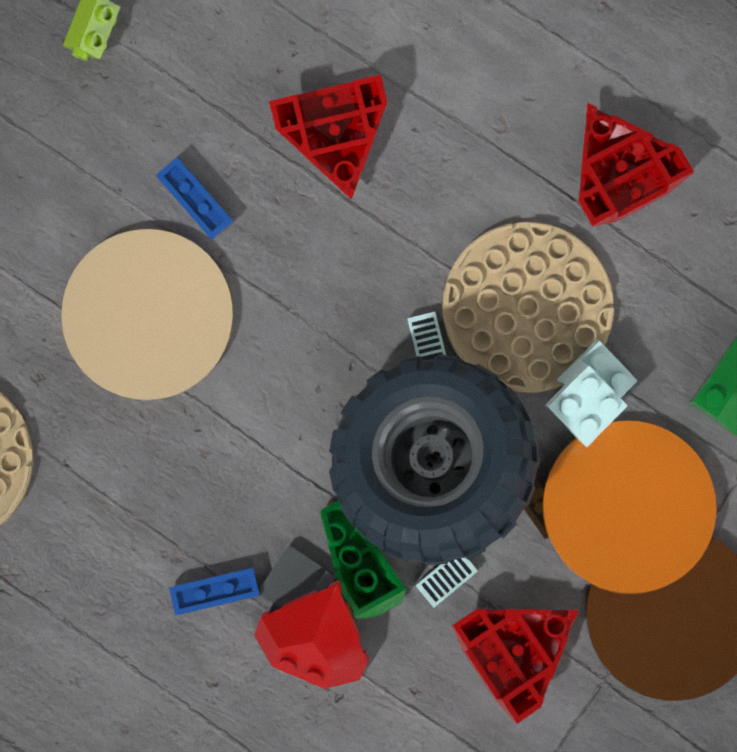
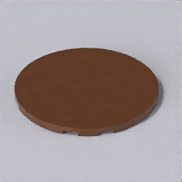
[586,537,737,701]

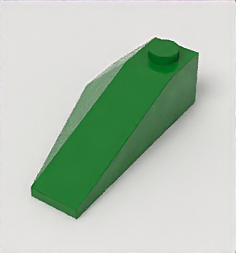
[689,335,737,436]
[319,501,406,619]

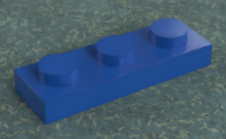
[156,157,233,241]
[169,567,260,616]

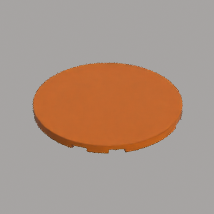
[543,421,716,594]

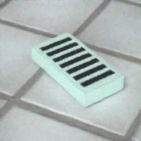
[407,312,446,359]
[415,558,478,608]

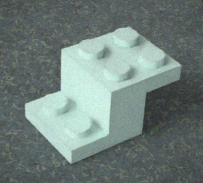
[545,340,638,447]

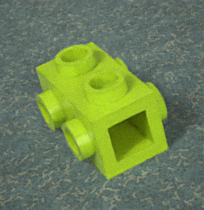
[63,0,120,61]

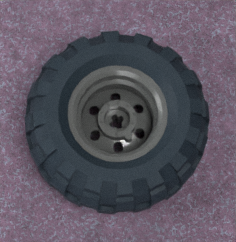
[329,355,539,565]

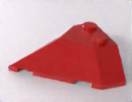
[269,74,387,200]
[578,102,694,227]
[254,580,369,689]
[451,609,579,724]

